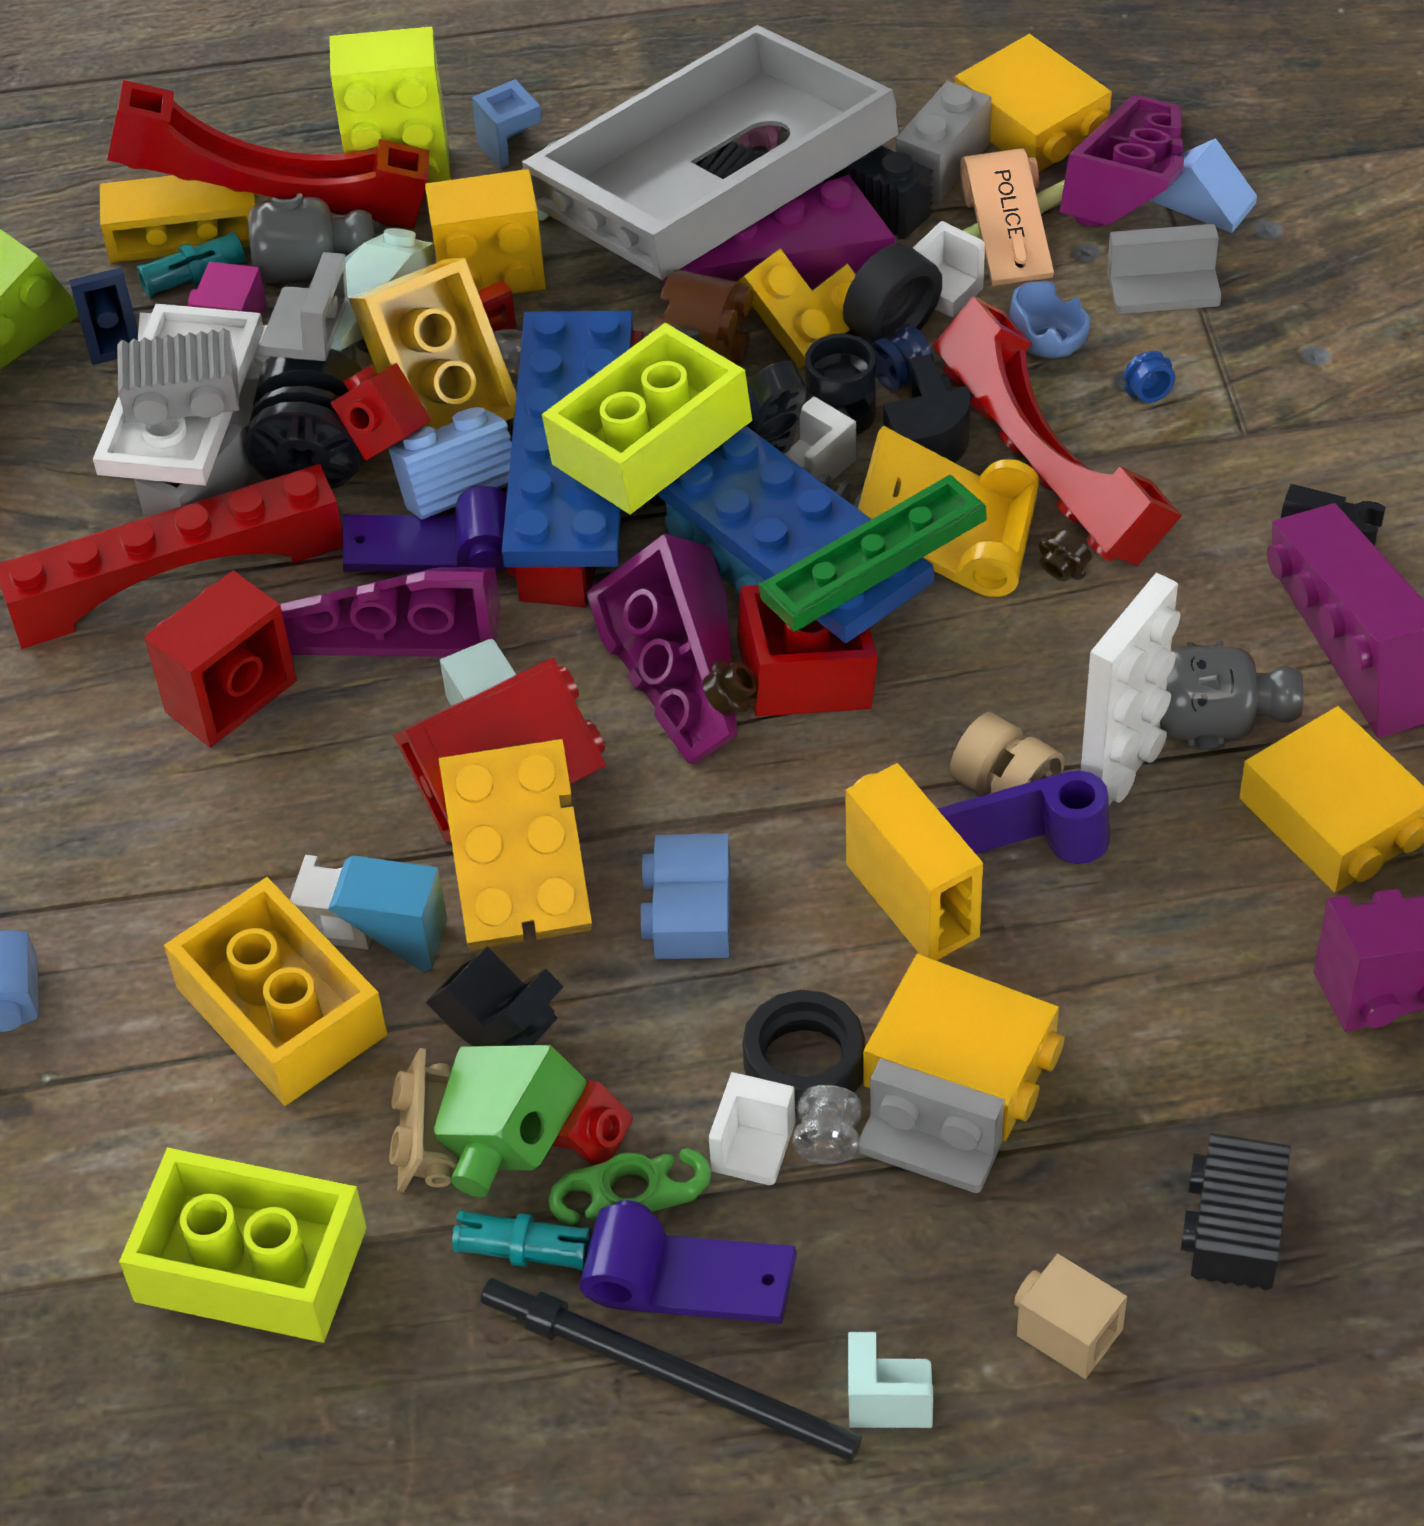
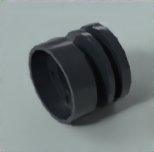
[244,349,363,489]

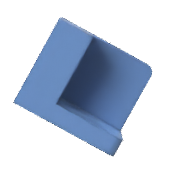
[472,79,542,170]

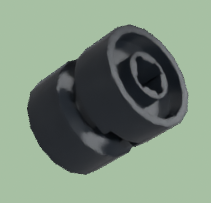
[805,334,876,435]

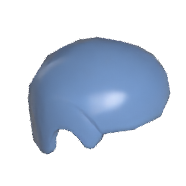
[1009,281,1091,359]

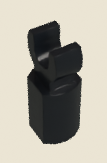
[1281,484,1386,546]

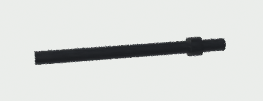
[480,1278,862,1462]

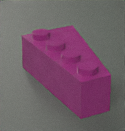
[662,175,895,290]
[1267,503,1424,738]
[1313,889,1424,1032]

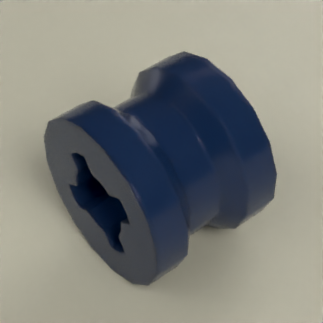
[870,324,934,391]

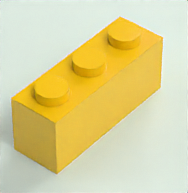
[100,175,260,263]

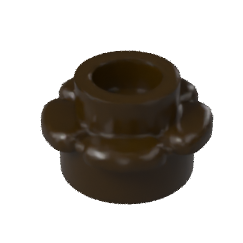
[1039,529,1092,582]
[703,659,758,716]

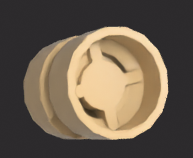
[950,712,1065,795]

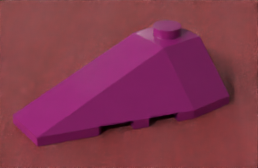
[1059,94,1184,227]
[586,533,737,764]
[280,567,500,657]

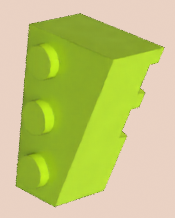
[0,229,78,369]

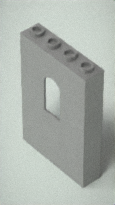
[522,25,899,280]

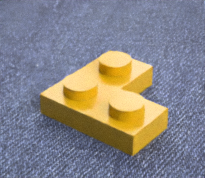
[738,248,856,369]

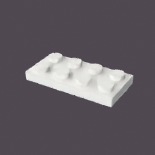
[93,304,264,486]
[1081,573,1180,805]

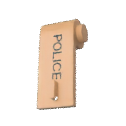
[960,148,1054,286]

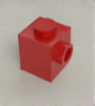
[331,363,432,461]

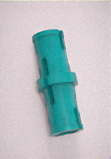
[136,231,245,298]
[452,1210,592,1271]

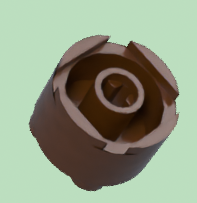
[652,270,753,364]

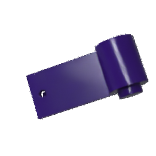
[343,486,507,572]
[937,770,1110,864]
[580,1200,797,1324]

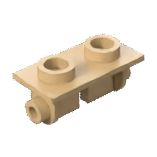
[389,1048,458,1193]

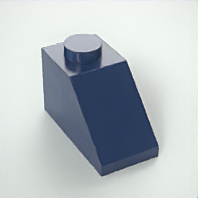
[69,267,138,365]

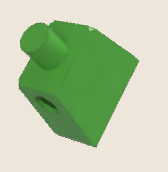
[434,1045,588,1197]

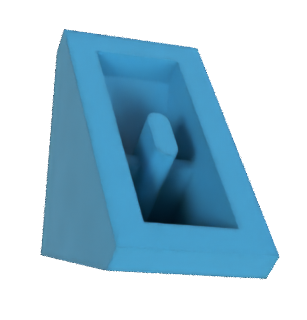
[328,855,447,973]

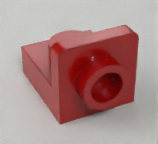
[552,1080,633,1166]

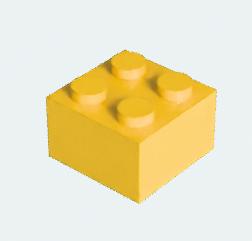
[425,169,546,294]

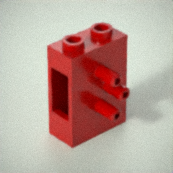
[393,657,606,843]

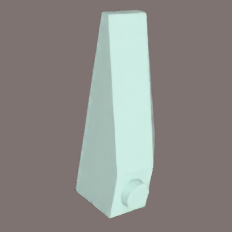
[330,228,433,351]

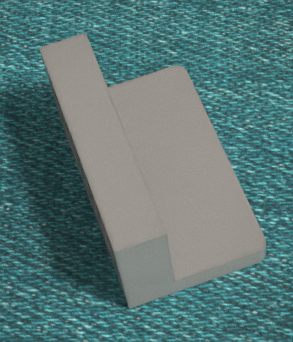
[1107,224,1221,314]
[260,252,348,361]

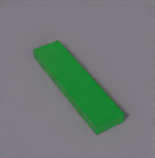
[758,474,987,632]

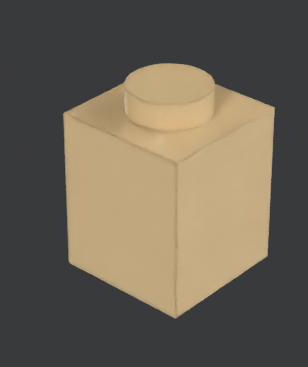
[1014,1253,1127,1379]

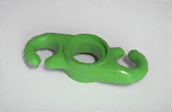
[548,1148,712,1226]

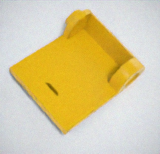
[858,426,1040,597]

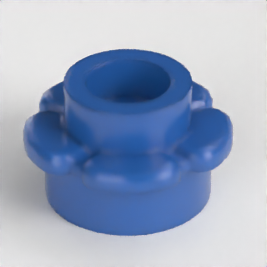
[1124,351,1175,403]

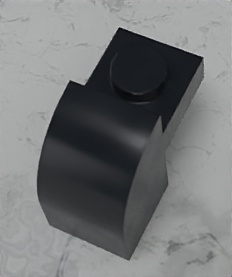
[883,354,970,463]
[425,946,564,1046]

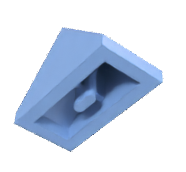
[1149,138,1257,233]

